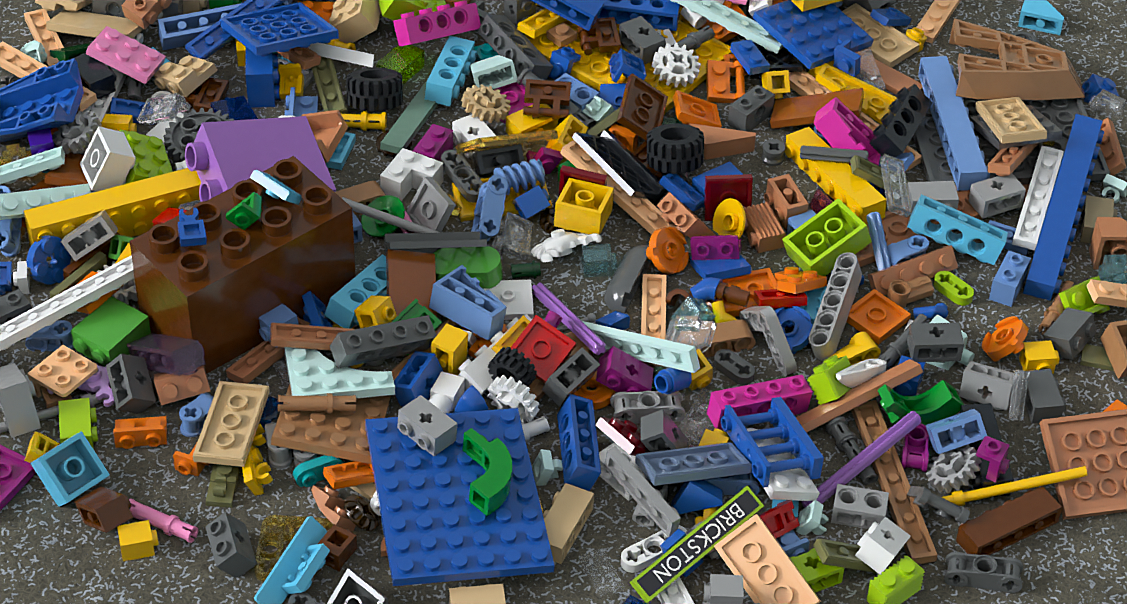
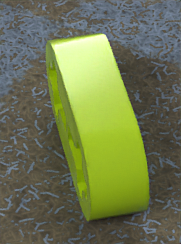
[933,271,974,306]

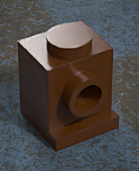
[318,524,357,572]

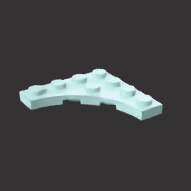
[284,347,395,398]

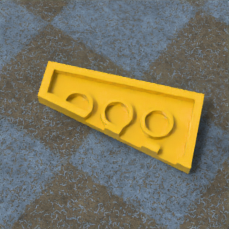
[815,63,897,124]

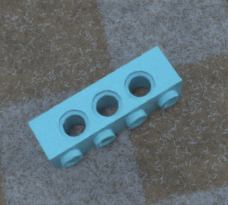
[425,36,477,106]
[907,194,1008,265]
[324,254,387,329]

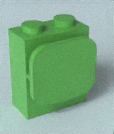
[71,296,151,367]

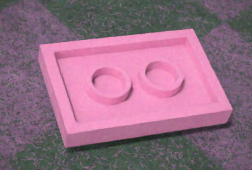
[86,26,166,84]

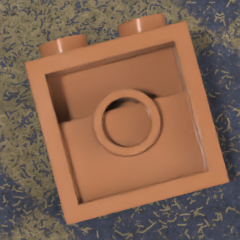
[656,192,717,238]

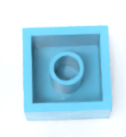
[30,431,110,507]

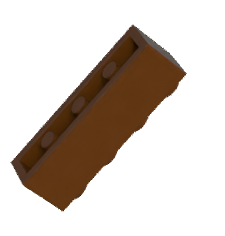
[956,486,1062,556]

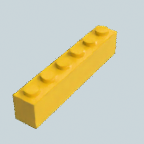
[785,127,886,225]

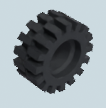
[488,347,537,387]

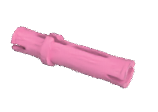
[129,499,198,543]

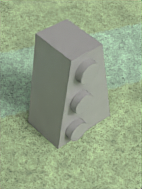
[0,363,41,438]

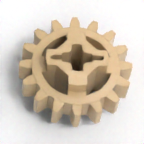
[461,84,511,123]

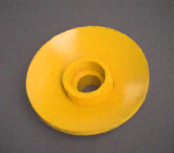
[713,198,746,239]

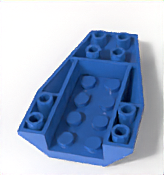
[0,58,84,142]

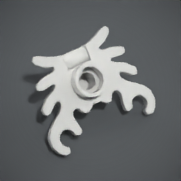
[531,229,602,262]

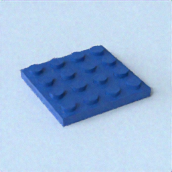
[753,0,874,70]
[220,2,339,57]

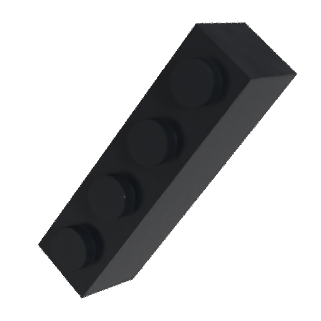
[960,403,1014,497]

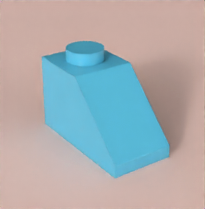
[1018,0,1064,35]

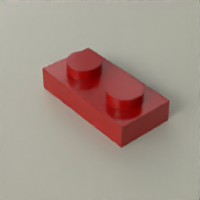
[754,289,808,310]

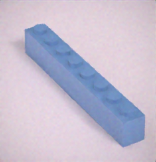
[918,56,990,191]

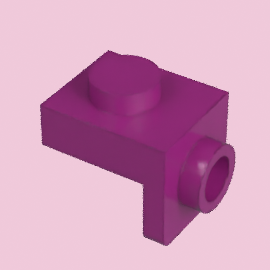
[526,147,563,174]
[976,436,1010,482]

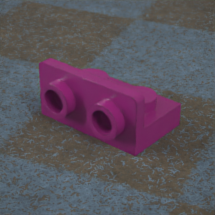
[690,235,742,260]

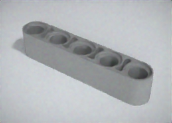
[809,252,862,361]

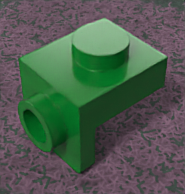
[226,192,262,230]

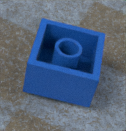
[245,47,280,108]

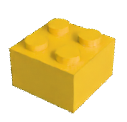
[554,178,614,235]

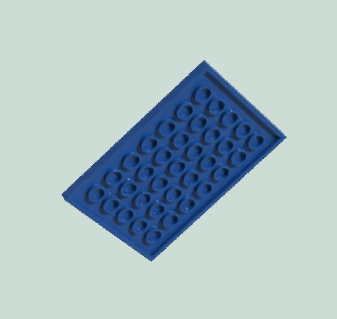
[365,408,555,586]

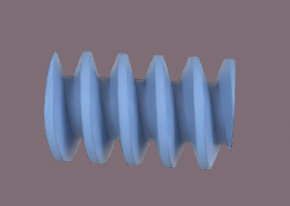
[494,159,545,195]

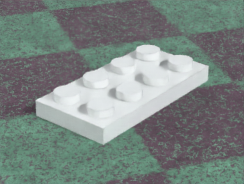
[747,428,819,501]

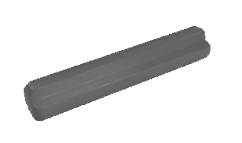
[800,145,868,163]

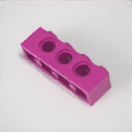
[393,0,481,46]
[707,375,813,430]

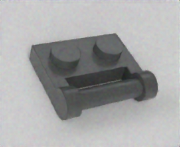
[907,486,970,524]

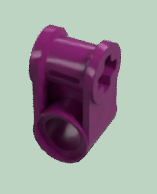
[901,423,929,472]

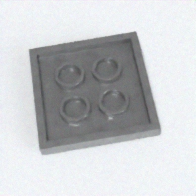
[970,105,1062,150]

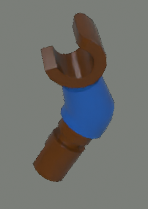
[666,277,750,316]

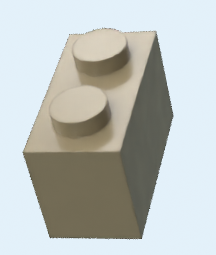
[1080,195,1118,243]

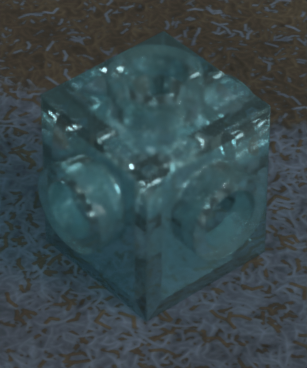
[1098,254,1127,284]

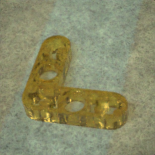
[254,515,334,582]

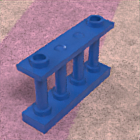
[721,397,824,488]

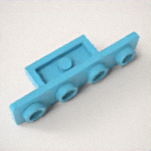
[254,516,330,604]

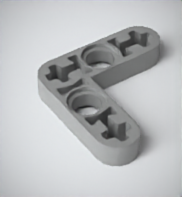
[739,306,797,376]

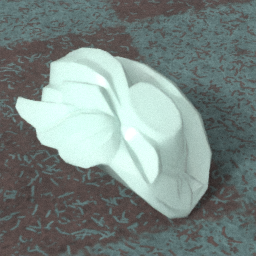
[20,40,47,64]

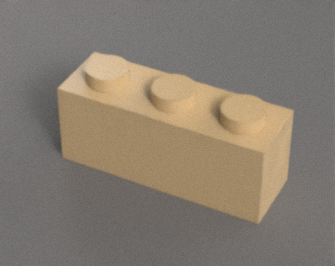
[543,483,594,564]

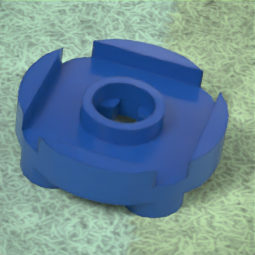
[26,235,72,284]
[775,306,813,354]

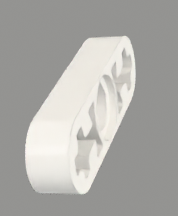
[621,525,687,573]

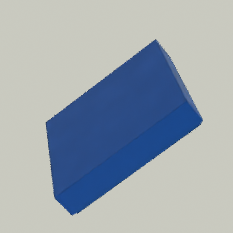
[690,255,751,280]

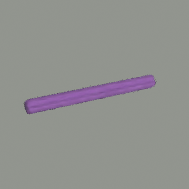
[532,283,606,355]
[802,411,921,508]

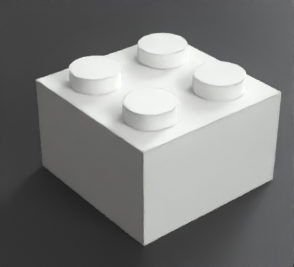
[80,126,136,191]

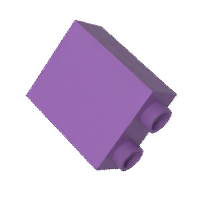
[185,116,336,202]

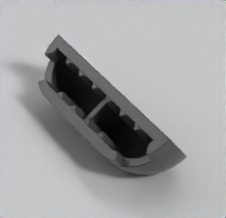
[604,245,652,314]

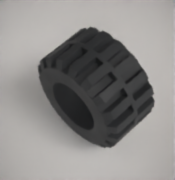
[346,67,403,112]
[647,123,704,174]

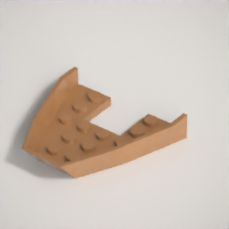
[949,18,1085,100]

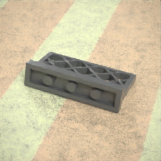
[384,231,487,256]

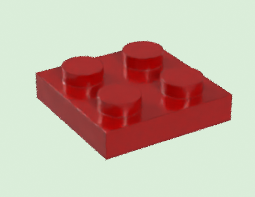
[511,315,577,383]

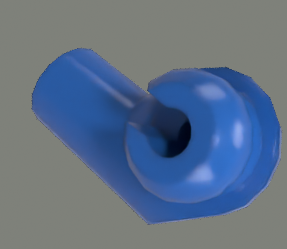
[913,303,949,319]

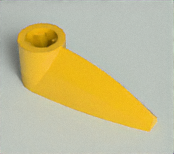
[832,332,881,365]

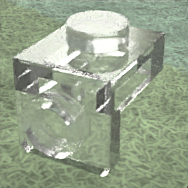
[1089,89,1127,120]

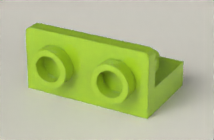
[1059,276,1110,314]

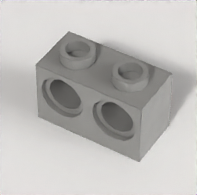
[831,484,889,529]

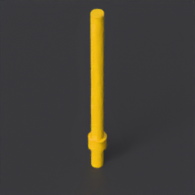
[941,466,1088,506]

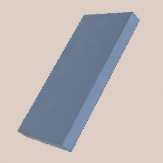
[635,442,752,486]

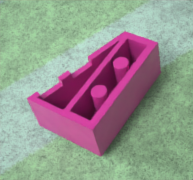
[814,97,881,166]

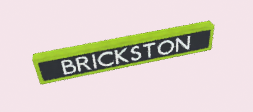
[629,486,764,604]

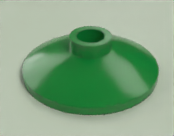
[361,195,405,237]

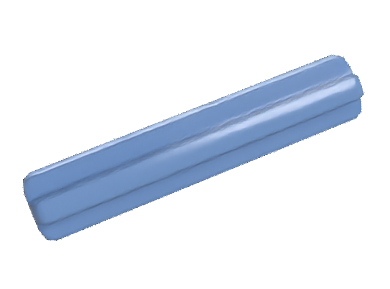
[866,212,891,271]

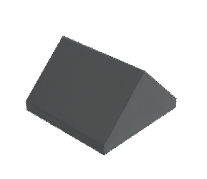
[327,568,389,604]

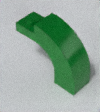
[878,380,964,425]
[462,428,512,516]

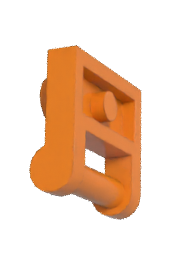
[706,60,745,103]

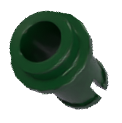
[511,260,541,279]

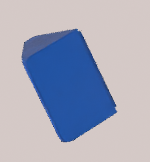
[596,311,630,330]

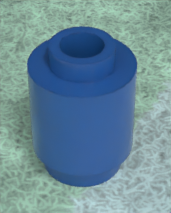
[654,367,692,394]

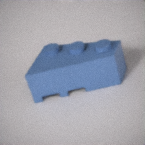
[429,265,507,340]

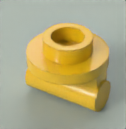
[906,27,927,52]

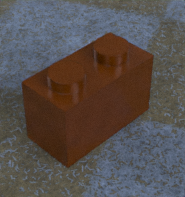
[74,486,133,533]

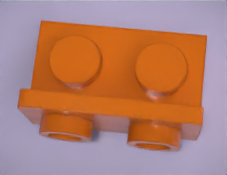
[113,416,167,449]

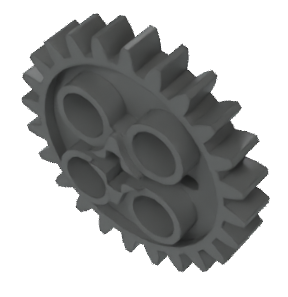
[163,108,234,162]

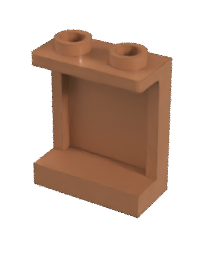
[301,110,348,163]

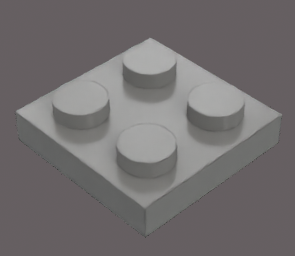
[407,177,456,232]

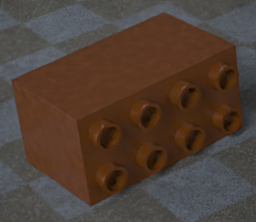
[129,156,356,373]

